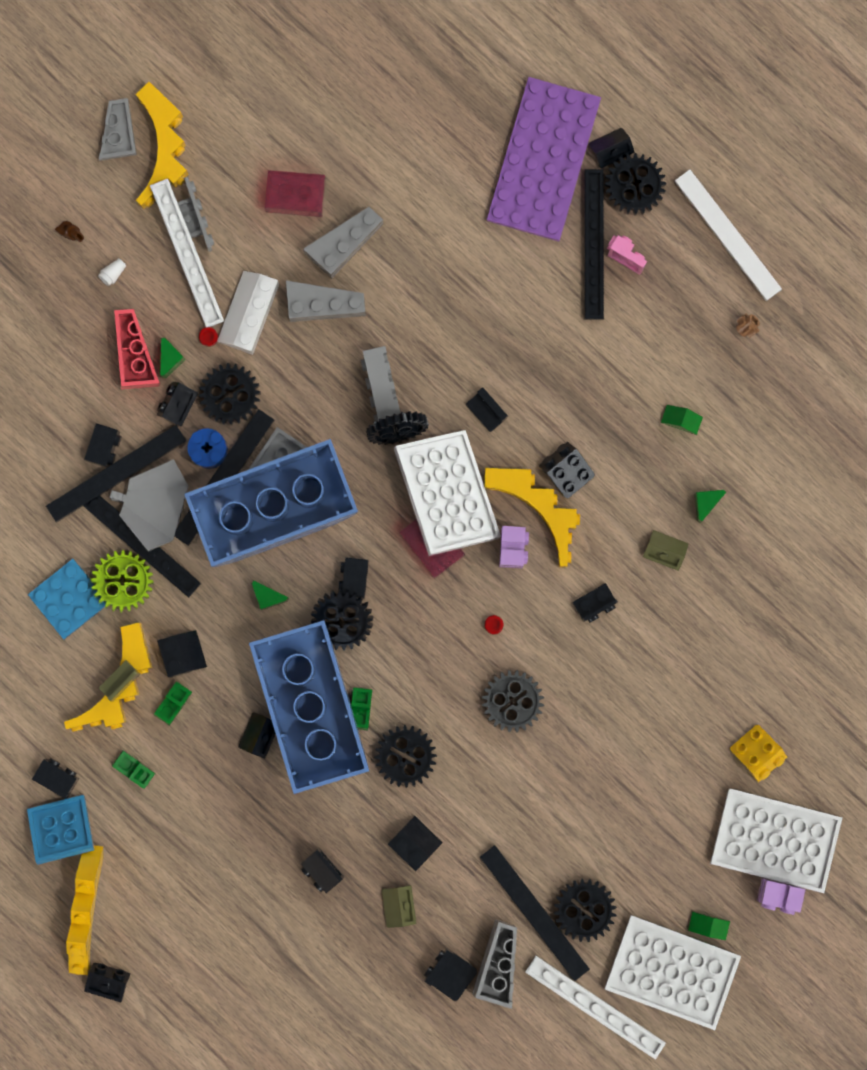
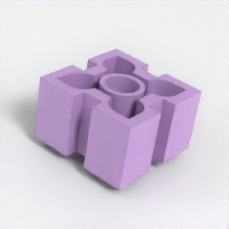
[499,526,529,569]
[757,878,805,915]

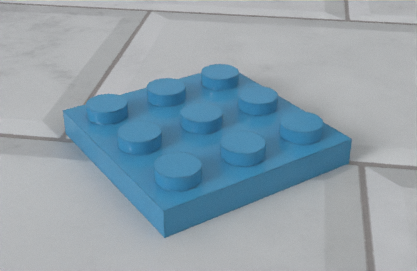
[28,559,106,640]
[27,795,94,865]

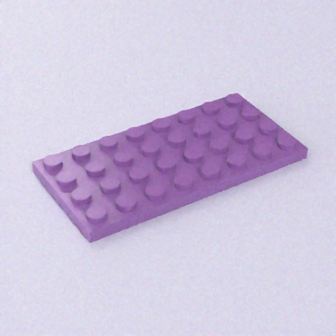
[487,77,601,242]

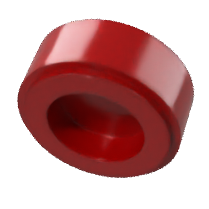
[199,327,218,347]
[484,615,504,635]

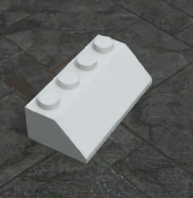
[217,271,279,355]

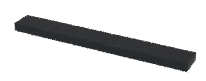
[584,169,604,320]
[174,409,275,546]
[46,425,187,523]
[83,496,202,598]
[480,845,590,981]

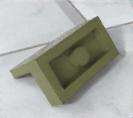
[643,530,689,571]
[99,660,140,702]
[382,885,417,928]

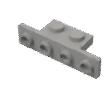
[177,177,214,252]

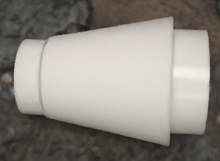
[98,258,126,286]

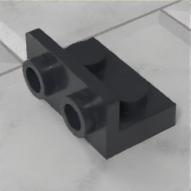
[157,382,198,427]
[572,583,618,623]
[84,963,130,1003]

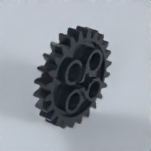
[604,153,666,216]
[199,363,261,426]
[366,411,429,445]
[311,589,374,651]
[374,725,437,788]
[554,878,617,942]

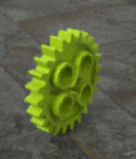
[91,550,154,613]

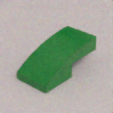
[154,681,192,726]
[351,687,373,731]
[112,750,155,789]

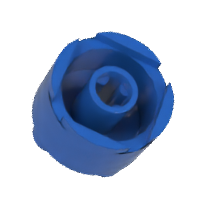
[188,428,228,469]

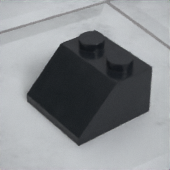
[157,630,207,678]
[388,816,443,872]
[301,848,344,893]

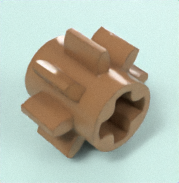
[736,313,760,338]

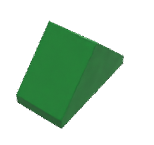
[160,338,185,378]
[661,405,703,435]
[694,490,726,523]
[252,580,289,610]
[688,912,730,940]

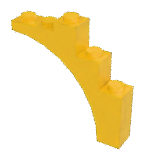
[136,82,189,209]
[484,468,580,568]
[64,622,153,732]
[66,845,104,975]

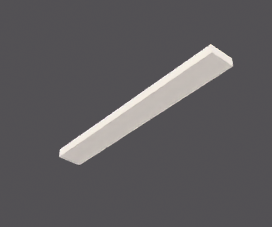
[675,170,782,301]
[150,179,224,328]
[525,955,666,1060]

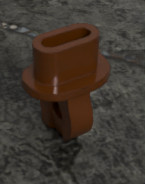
[55,221,84,242]

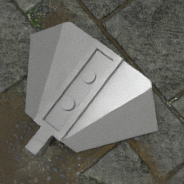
[110,459,188,551]

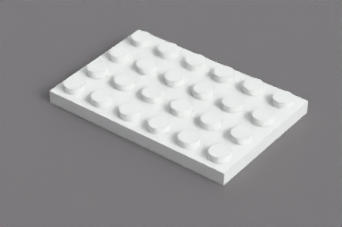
[394,430,501,556]
[710,788,842,893]
[604,915,741,1030]

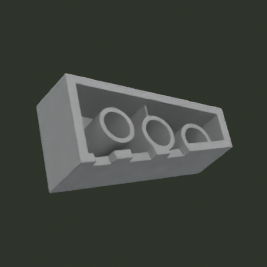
[303,207,383,279]
[286,281,366,322]
[361,346,400,421]
[472,919,517,1009]

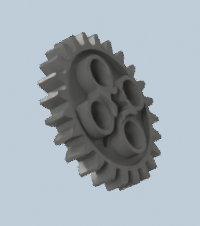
[482,670,544,733]

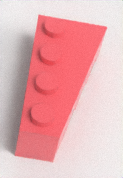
[114,309,160,390]

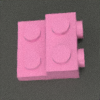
[607,235,647,275]

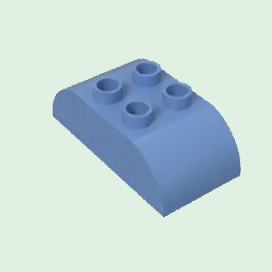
[184,439,358,567]
[249,620,369,794]

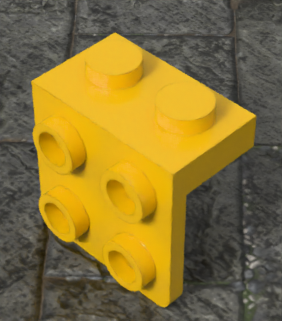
[730,725,787,783]

